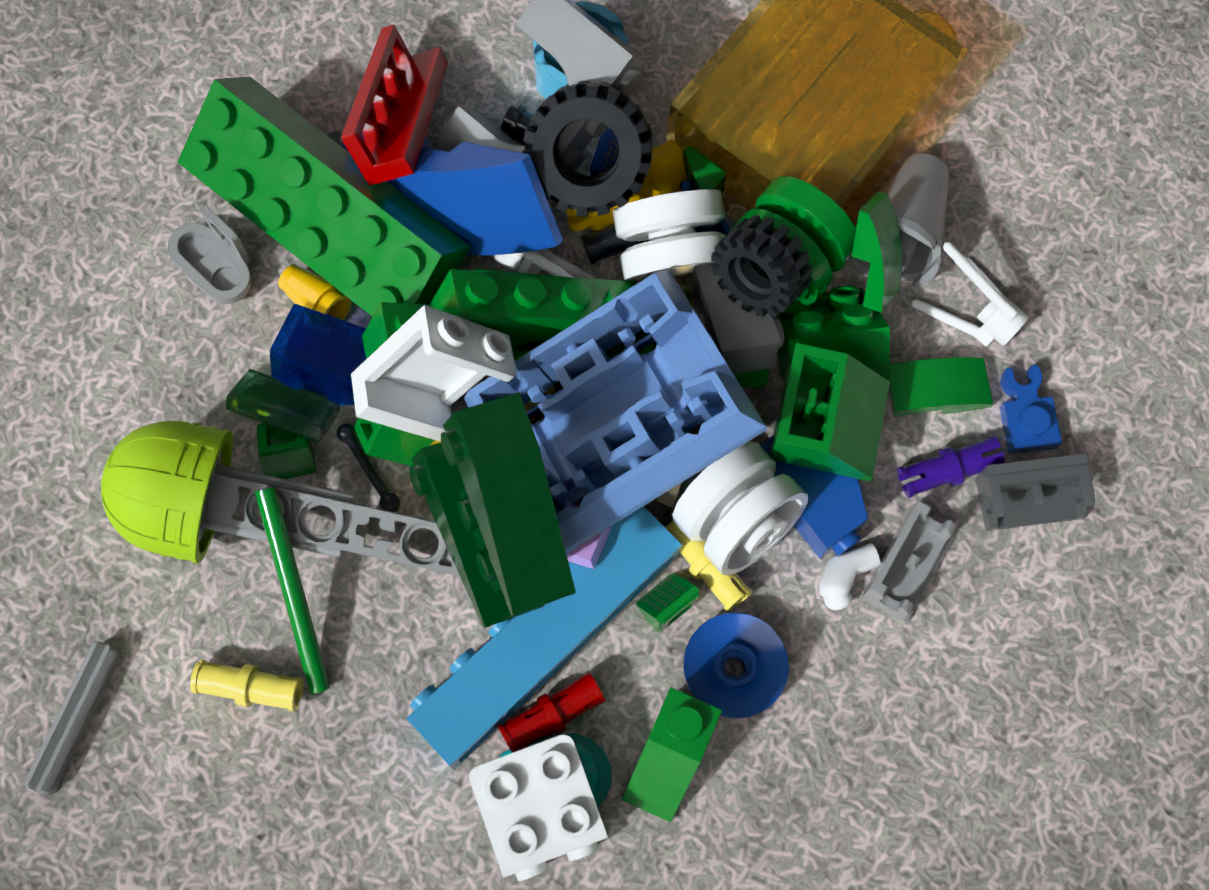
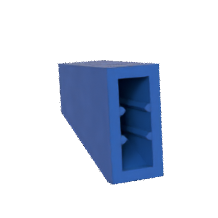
[760,436,868,559]

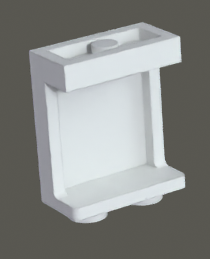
[351,305,517,441]

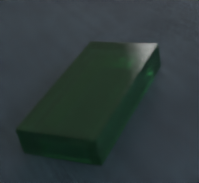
[226,368,341,443]

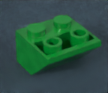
[773,285,890,381]
[770,343,890,482]

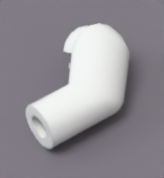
[819,543,881,610]

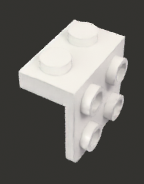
[469,735,608,881]

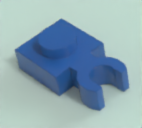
[999,365,1062,454]

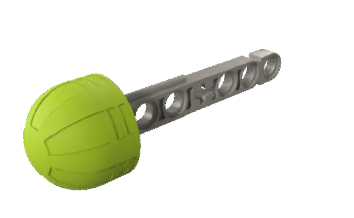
[101,421,460,576]

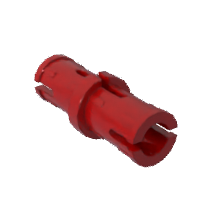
[497,672,606,753]

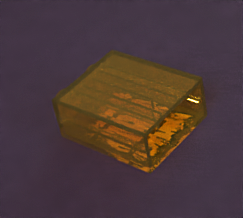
[666,0,969,218]

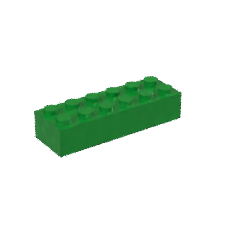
[177,76,471,317]

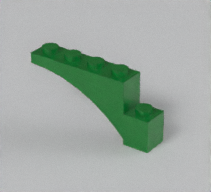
[362,269,641,359]

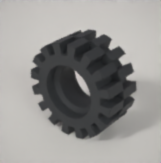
[711,216,813,317]

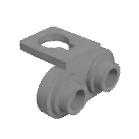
[168,205,252,304]

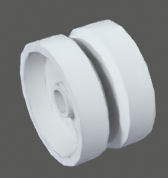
[613,189,726,281]
[672,441,808,576]

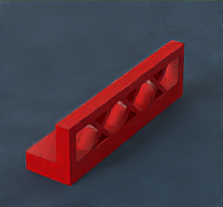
[340,24,448,186]

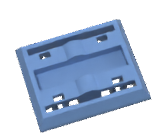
[464,269,767,554]

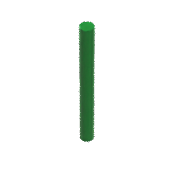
[254,486,330,694]

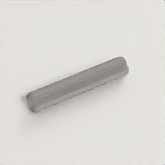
[25,641,121,795]

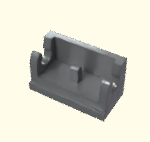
[975,453,1095,531]

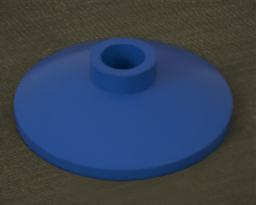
[683,613,789,719]

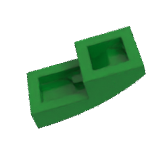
[851,191,902,313]
[889,357,993,417]

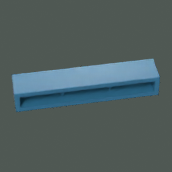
[406,506,682,770]

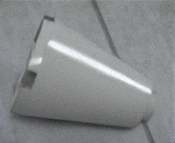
[850,153,950,287]

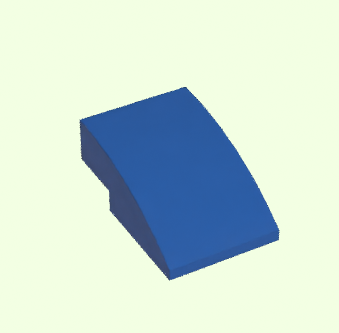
[396,141,563,255]

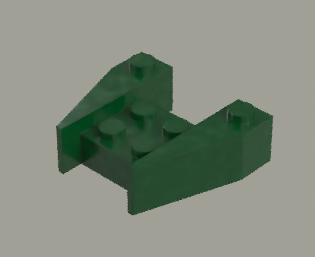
[409,392,576,629]

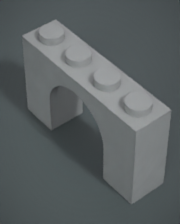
[432,0,648,206]

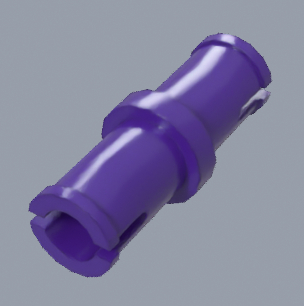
[897,436,1005,498]

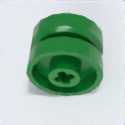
[729,176,856,305]

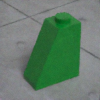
[622,687,722,823]

